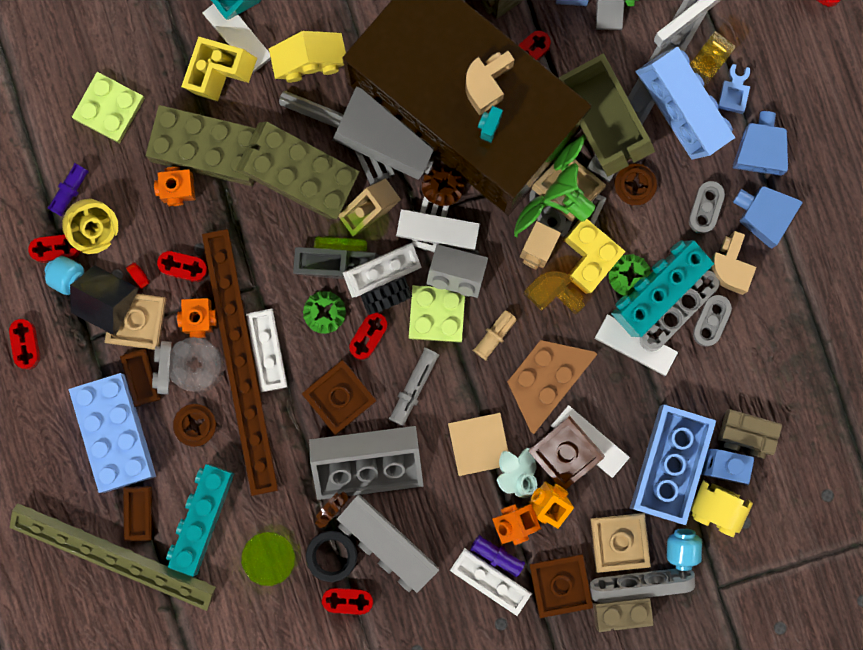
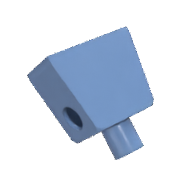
[732,111,788,176]
[733,186,803,249]
[701,449,754,485]

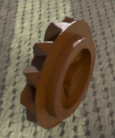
[614,164,657,206]
[422,167,464,206]
[173,404,216,447]
[315,491,348,528]

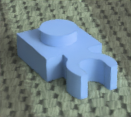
[718,64,750,114]

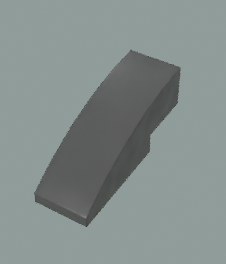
[293,247,380,280]

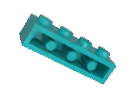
[611,240,714,337]
[166,464,235,577]

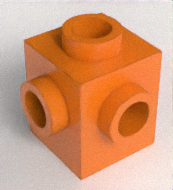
[154,167,195,206]
[177,298,217,338]
[492,504,541,545]

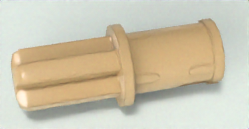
[473,311,516,361]

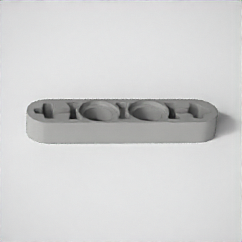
[639,271,719,352]
[590,569,695,603]

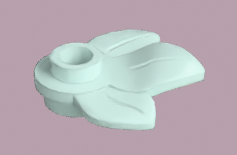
[497,448,537,498]

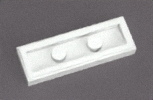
[654,0,721,48]
[202,4,271,74]
[396,209,479,251]
[343,243,422,298]
[246,309,288,392]
[594,314,678,376]
[551,405,630,478]
[450,548,532,616]

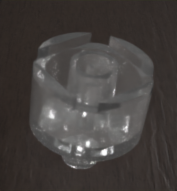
[167,337,225,393]

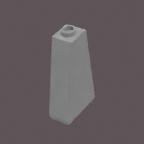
[332,86,434,180]

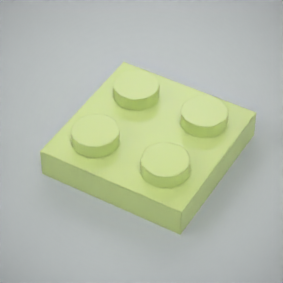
[72,72,145,144]
[409,285,465,343]

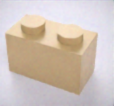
[520,221,561,269]

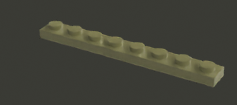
[9,503,216,611]

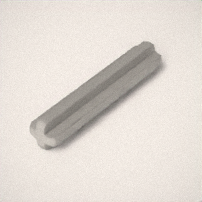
[279,91,344,128]

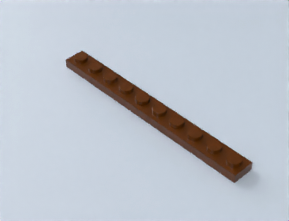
[202,229,279,496]

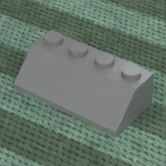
[309,426,423,500]
[337,495,439,593]

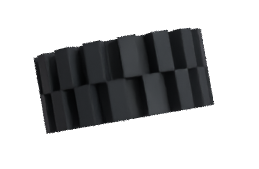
[360,276,412,315]

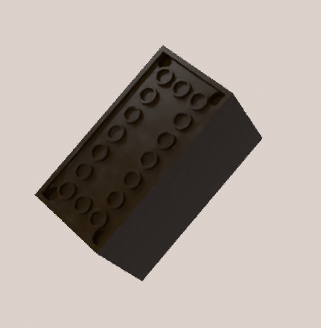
[342,0,592,216]

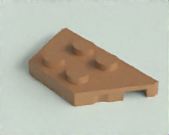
[507,340,597,434]

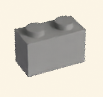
[426,244,488,298]

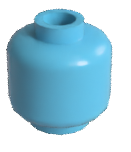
[45,256,84,295]
[667,529,702,571]

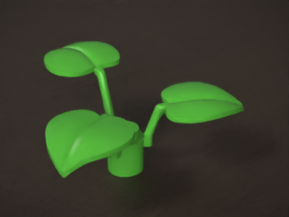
[514,134,595,238]

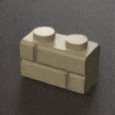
[718,409,782,459]
[593,597,653,632]

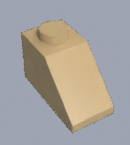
[338,179,401,237]

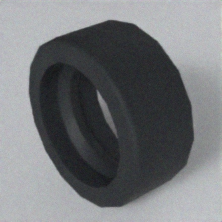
[306,530,358,583]

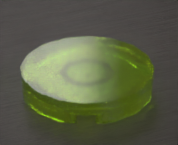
[314,236,367,251]
[241,532,295,586]

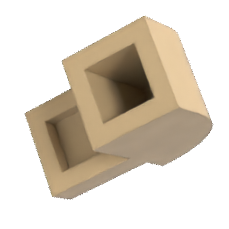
[465,51,514,116]
[710,231,756,295]

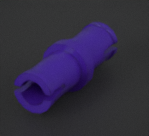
[47,163,89,217]
[470,535,525,578]

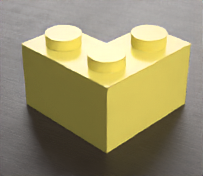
[269,31,346,83]
[181,37,257,101]
[563,219,625,294]

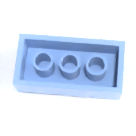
[635,46,735,160]
[69,373,156,493]
[630,405,716,525]

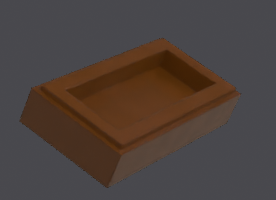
[120,349,161,407]
[123,486,152,541]

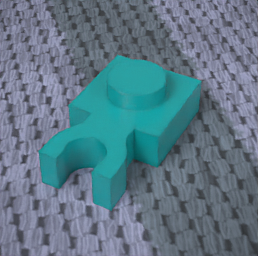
[478,106,503,143]

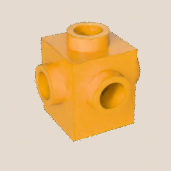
[529,482,574,529]

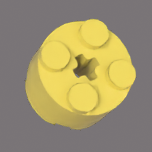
[690,480,753,537]

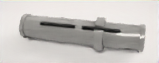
[389,348,440,427]

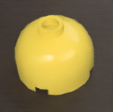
[62,199,118,254]

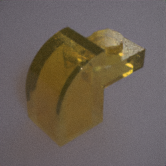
[689,31,736,88]
[523,271,585,315]

